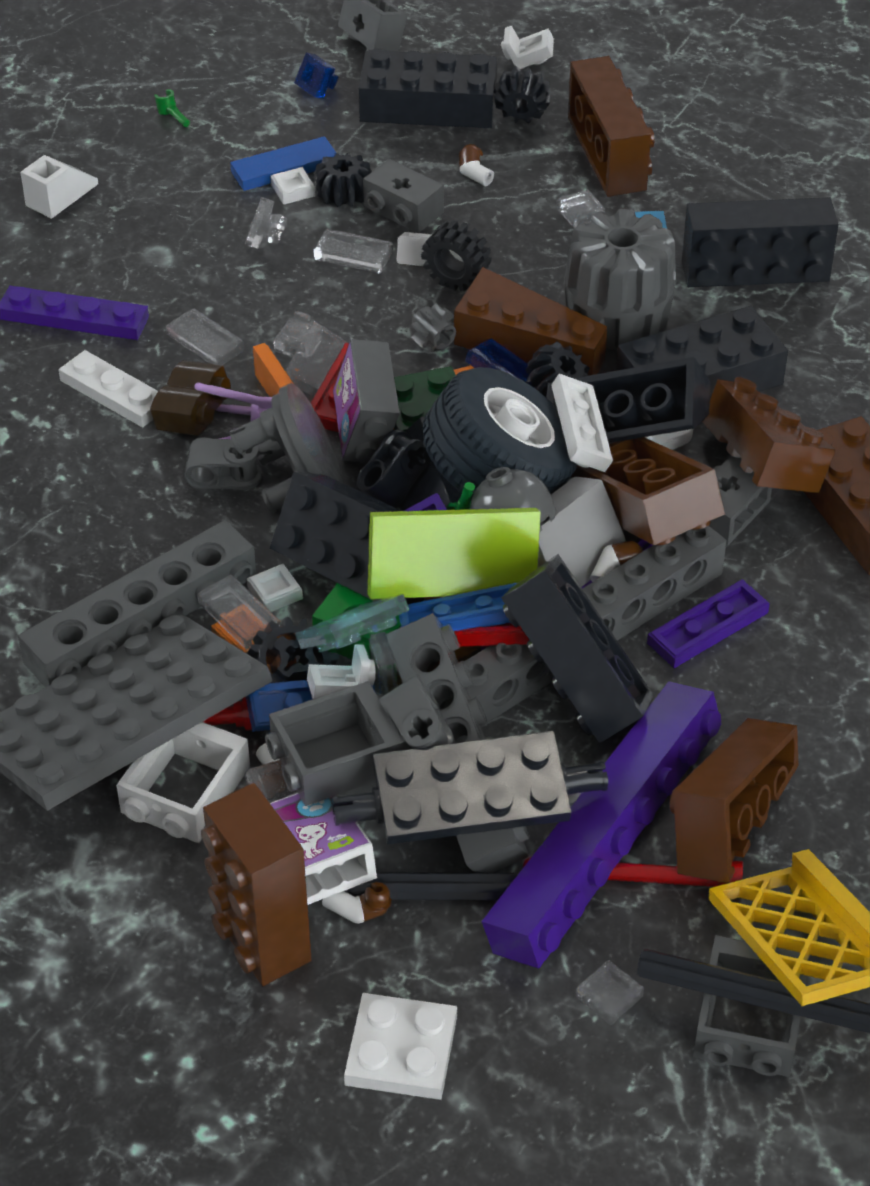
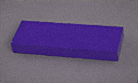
[647,579,770,668]

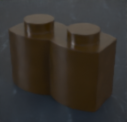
[150,360,231,436]

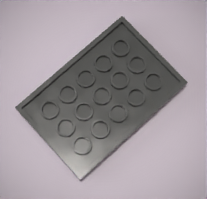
[0,613,272,811]

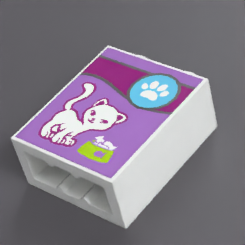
[270,793,377,905]

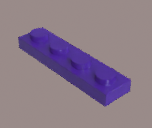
[0,285,149,340]

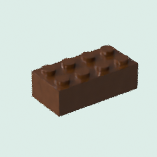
[568,56,655,197]
[803,416,870,575]
[571,437,725,545]
[201,782,312,986]

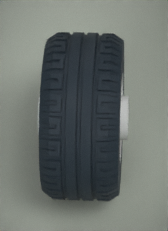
[423,367,577,500]

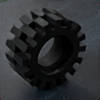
[421,220,492,291]

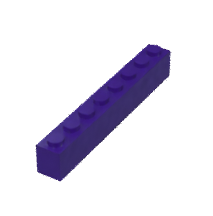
[482,681,721,969]

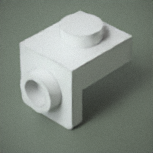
[501,26,554,69]
[307,644,375,699]

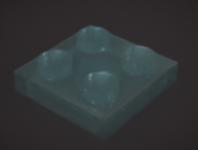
[295,594,409,652]

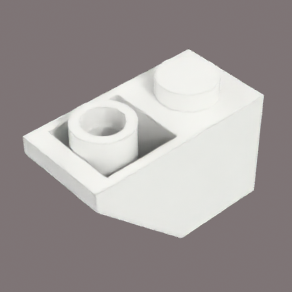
[20,155,98,219]

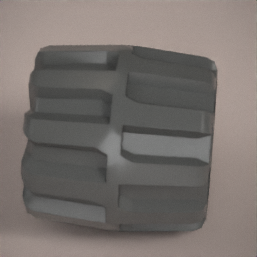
[564,208,676,350]

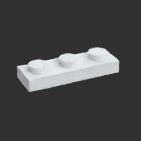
[58,350,158,428]
[551,374,613,472]

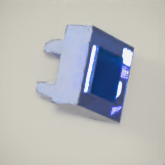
[294,53,339,98]

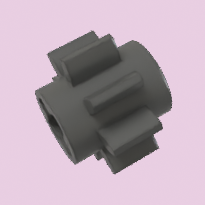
[411,303,456,352]

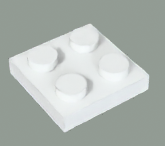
[344,993,457,1100]

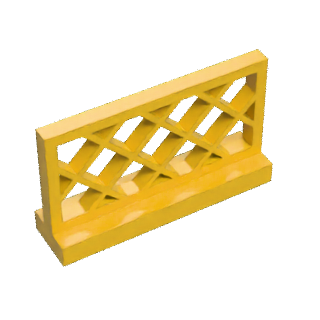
[709,849,870,1006]

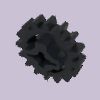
[246,617,339,683]

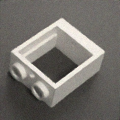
[116,722,250,843]

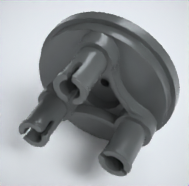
[229,383,343,513]

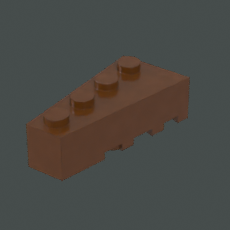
[454,267,607,376]
[702,377,836,493]
[670,718,799,883]

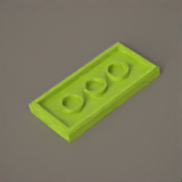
[368,508,541,599]

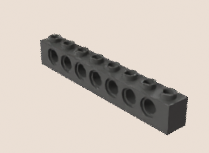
[445,526,727,726]

